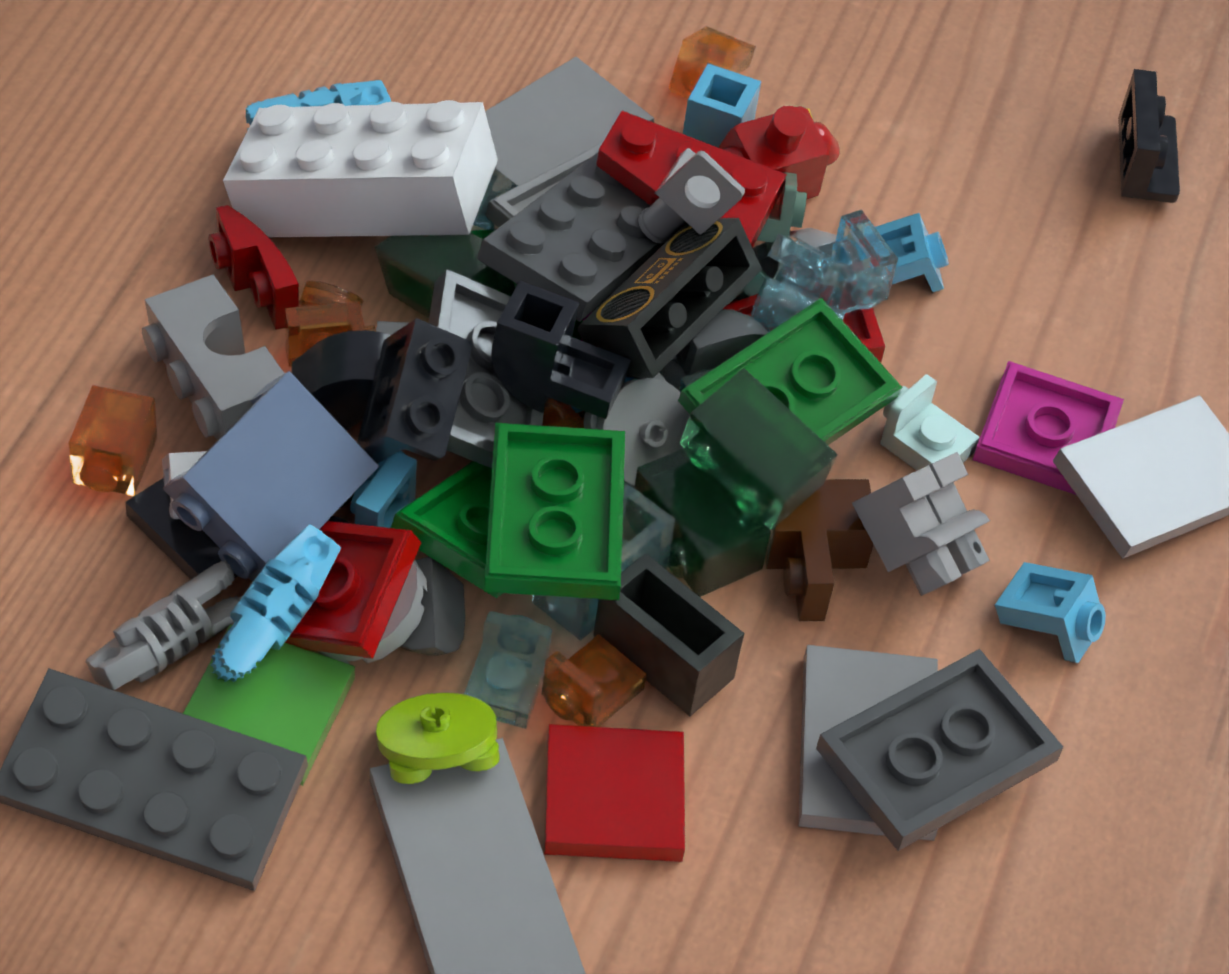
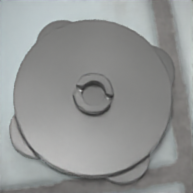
[584,373,695,496]

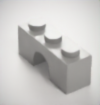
[142,274,284,441]

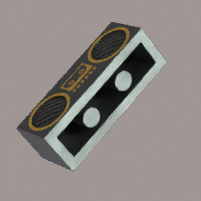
[577,218,762,378]

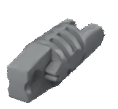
[86,560,242,690]

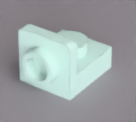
[880,374,979,471]

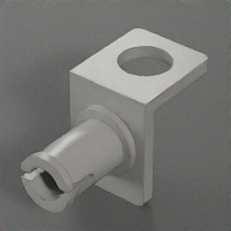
[638,148,745,244]

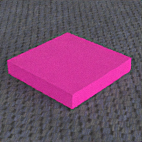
[973,361,1124,495]

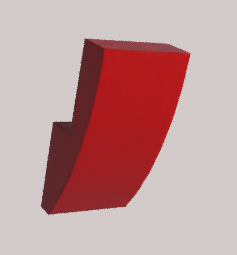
[208,205,299,330]

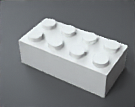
[223,100,498,237]

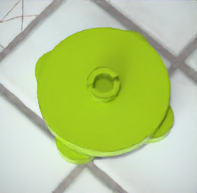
[376,693,500,784]

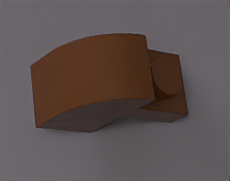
[766,479,873,621]

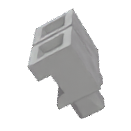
[852,452,990,596]

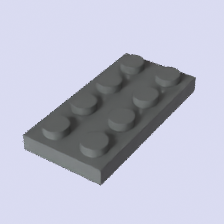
[476,153,681,322]
[0,668,308,891]

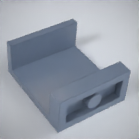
[163,371,379,582]

